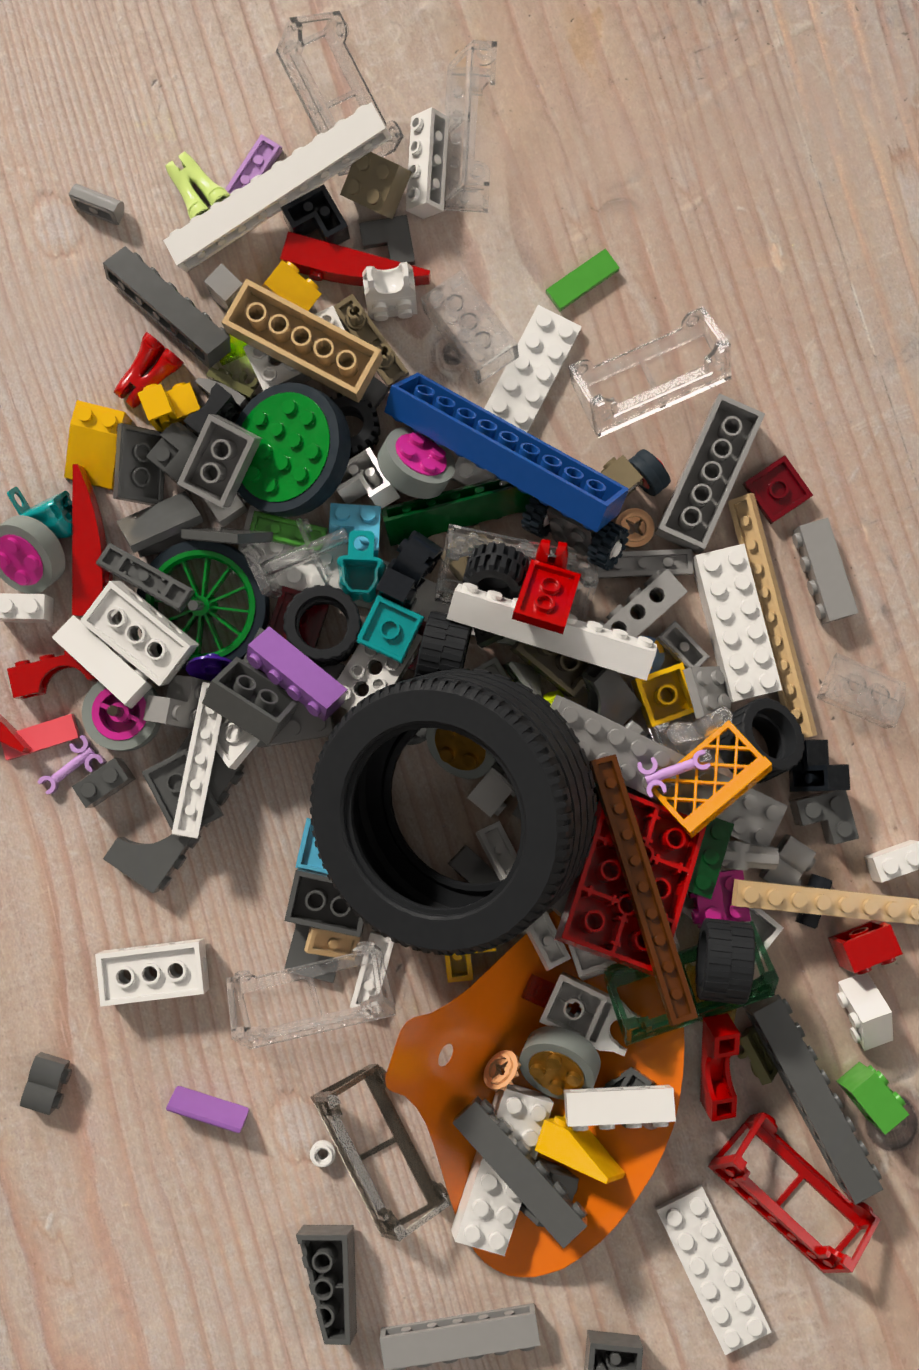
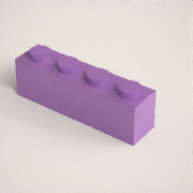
[246,626,348,721]

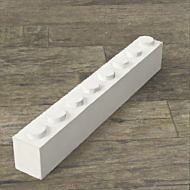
[446,583,657,681]

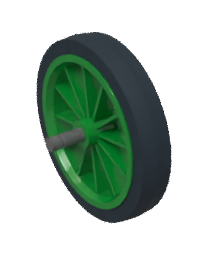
[137,540,270,670]

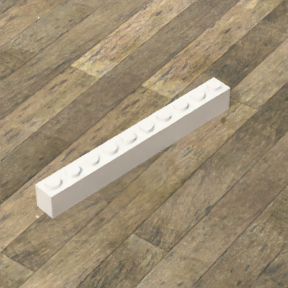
[163,102,392,272]

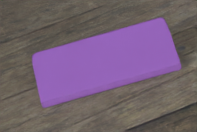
[166,1086,249,1133]

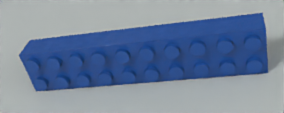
[384,373,629,532]

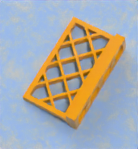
[651,720,772,838]

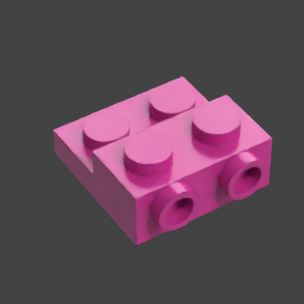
[688,869,751,928]

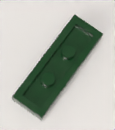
[687,818,734,900]

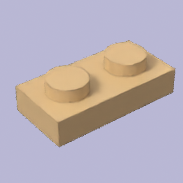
[304,927,360,960]

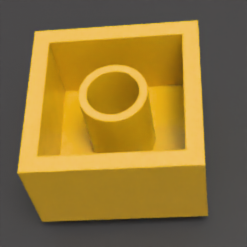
[631,662,694,728]

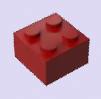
[828,920,903,975]

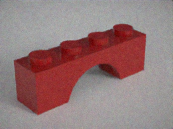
[7,647,113,700]
[700,1013,740,1122]

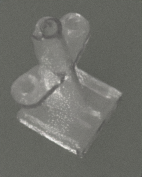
[242,517,349,599]
[649,706,733,762]

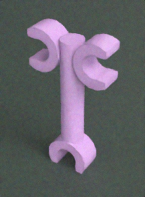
[38,735,106,794]
[637,750,711,799]

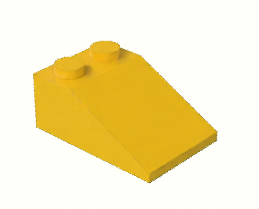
[64,400,132,490]
[535,1114,625,1184]

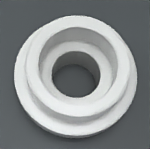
[310,1140,336,1167]

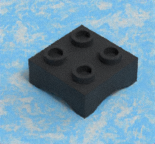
[184,383,240,437]

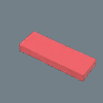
[1,714,80,761]

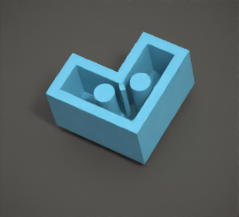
[329,503,381,557]

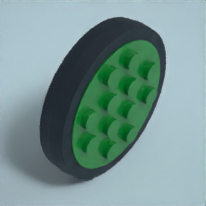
[235,383,351,517]

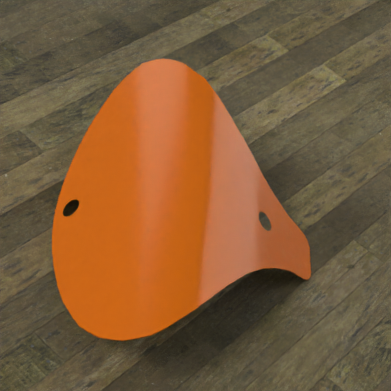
[385,911,685,1277]

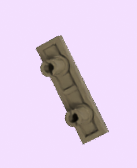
[334,294,409,388]

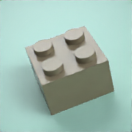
[340,152,412,220]

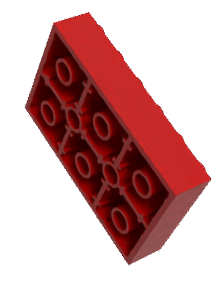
[554,793,706,976]

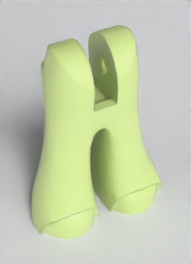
[165,151,230,220]

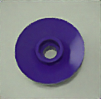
[186,653,232,682]

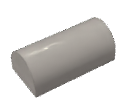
[69,184,124,225]
[656,621,710,669]

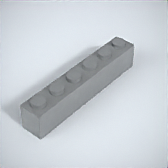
[380,1303,540,1370]

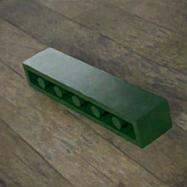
[381,478,533,546]

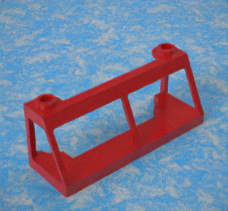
[708,1112,881,1273]

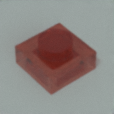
[521,973,556,1008]

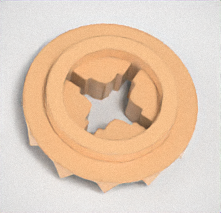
[615,508,654,548]
[484,1050,521,1092]

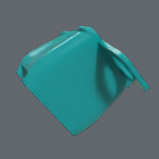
[7,487,72,539]
[337,530,387,603]

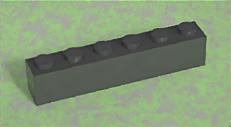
[103,246,231,369]
[453,1096,587,1249]

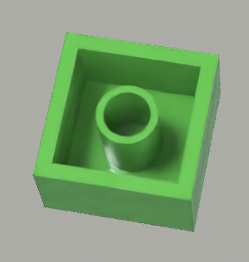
[836,1062,909,1135]

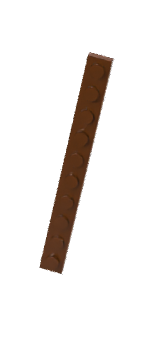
[589,754,698,1026]

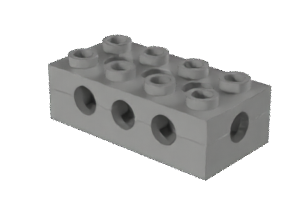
[599,569,688,638]

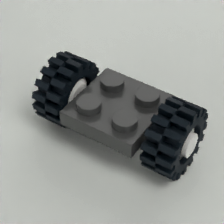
[521,497,629,571]

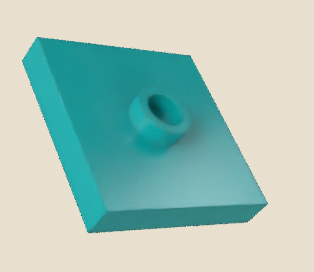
[356,595,425,664]

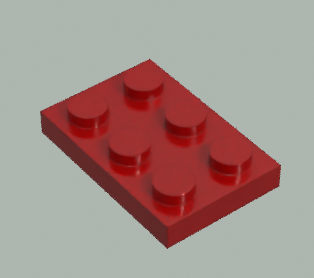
[512,559,581,634]

